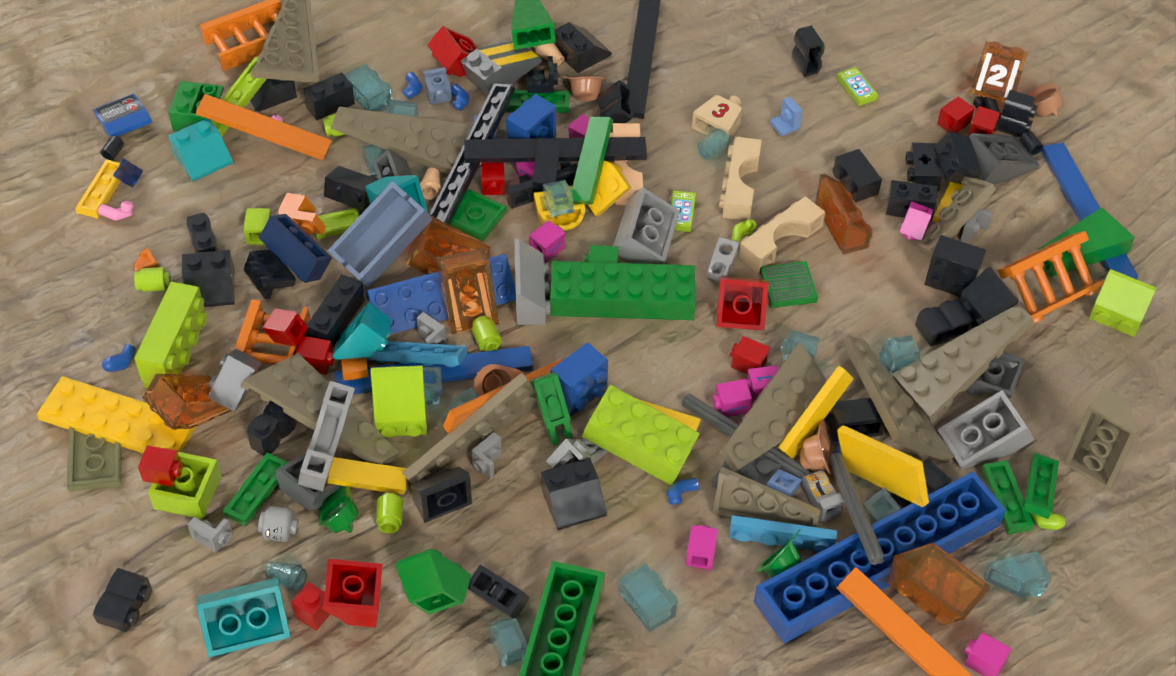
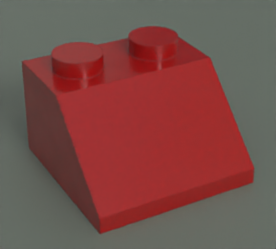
[427,26,478,77]
[716,276,769,331]
[323,559,383,628]

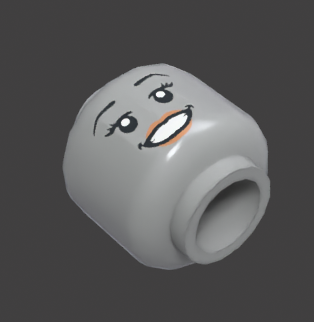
[258,506,299,542]

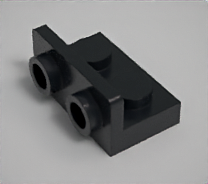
[527,56,558,93]
[244,250,297,299]

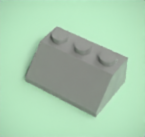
[613,187,680,264]
[514,239,550,325]

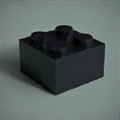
[924,235,986,297]

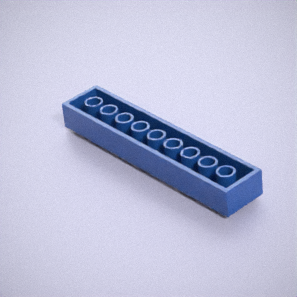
[754,471,1006,644]

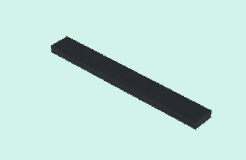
[627,0,661,119]
[427,83,516,229]
[464,137,647,163]

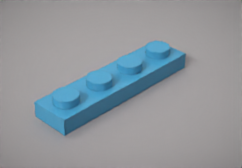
[366,341,467,367]
[729,515,837,553]

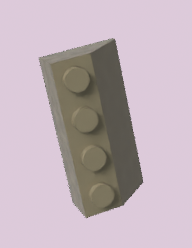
[1064,386,1139,491]

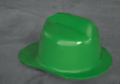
[318,486,359,533]
[755,529,801,578]

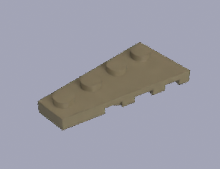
[917,176,996,255]

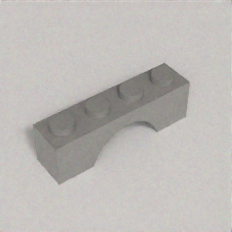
[298,381,355,492]

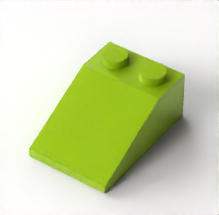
[371,366,427,438]

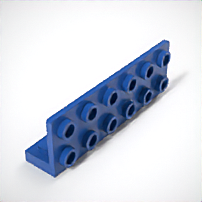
[365,254,516,334]

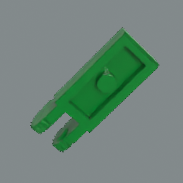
[531,372,573,446]

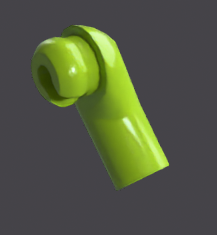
[731,219,757,248]
[1030,513,1066,530]

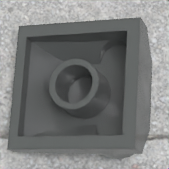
[966,352,1025,399]
[275,453,342,510]

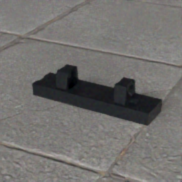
[507,161,578,209]

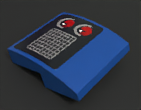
[93,93,153,137]

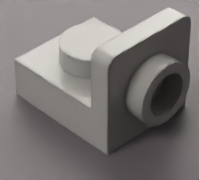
[960,208,993,243]
[417,312,446,345]
[472,432,502,478]
[546,439,592,468]
[187,517,233,553]

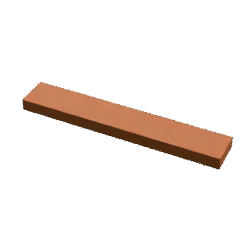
[196,94,332,161]
[443,359,563,433]
[836,567,972,676]

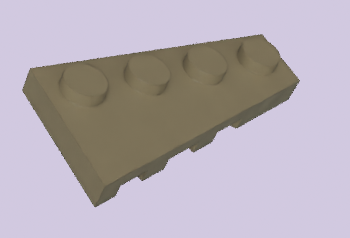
[713,466,820,528]

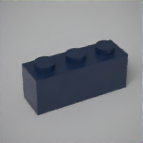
[259,214,332,283]

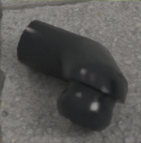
[973,94,1001,118]

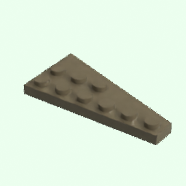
[403,373,538,484]

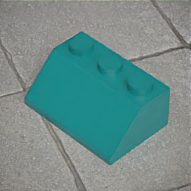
[196,577,290,657]

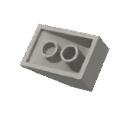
[937,390,1035,470]

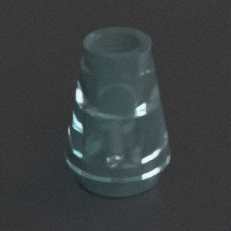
[264,561,307,590]

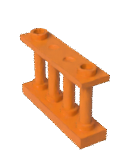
[200,0,282,71]
[998,231,1105,324]
[234,299,312,365]

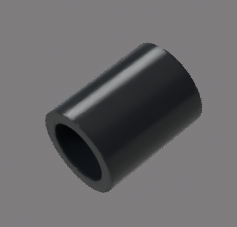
[1019,131,1044,156]
[100,136,124,161]

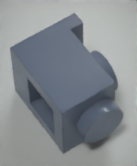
[424,67,452,105]

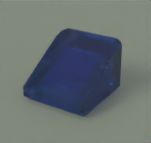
[112,158,143,188]

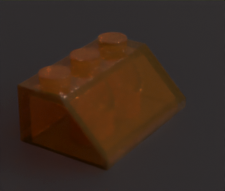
[815,173,872,255]
[887,543,990,625]

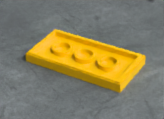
[837,425,929,507]

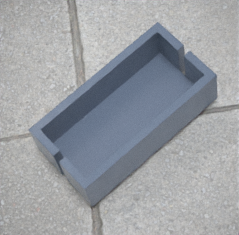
[328,181,433,289]

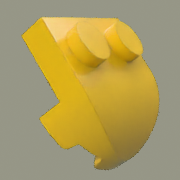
[588,161,632,216]
[533,186,585,231]

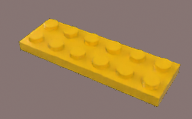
[37,376,198,454]

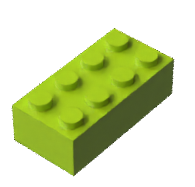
[134,282,208,393]
[582,385,700,485]

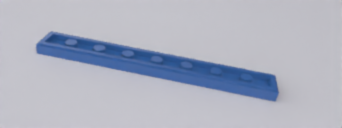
[1041,142,1138,280]
[334,346,533,395]

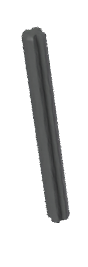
[682,394,811,479]
[828,452,884,565]

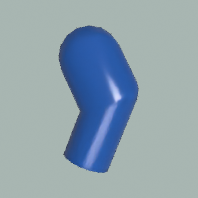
[666,477,699,505]

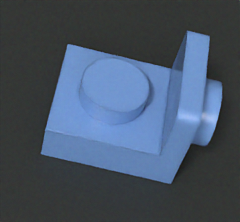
[770,97,803,136]
[767,469,802,497]

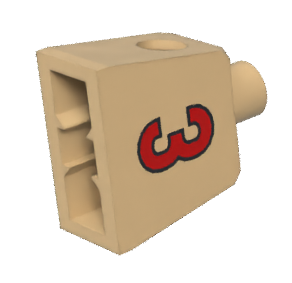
[692,95,742,145]

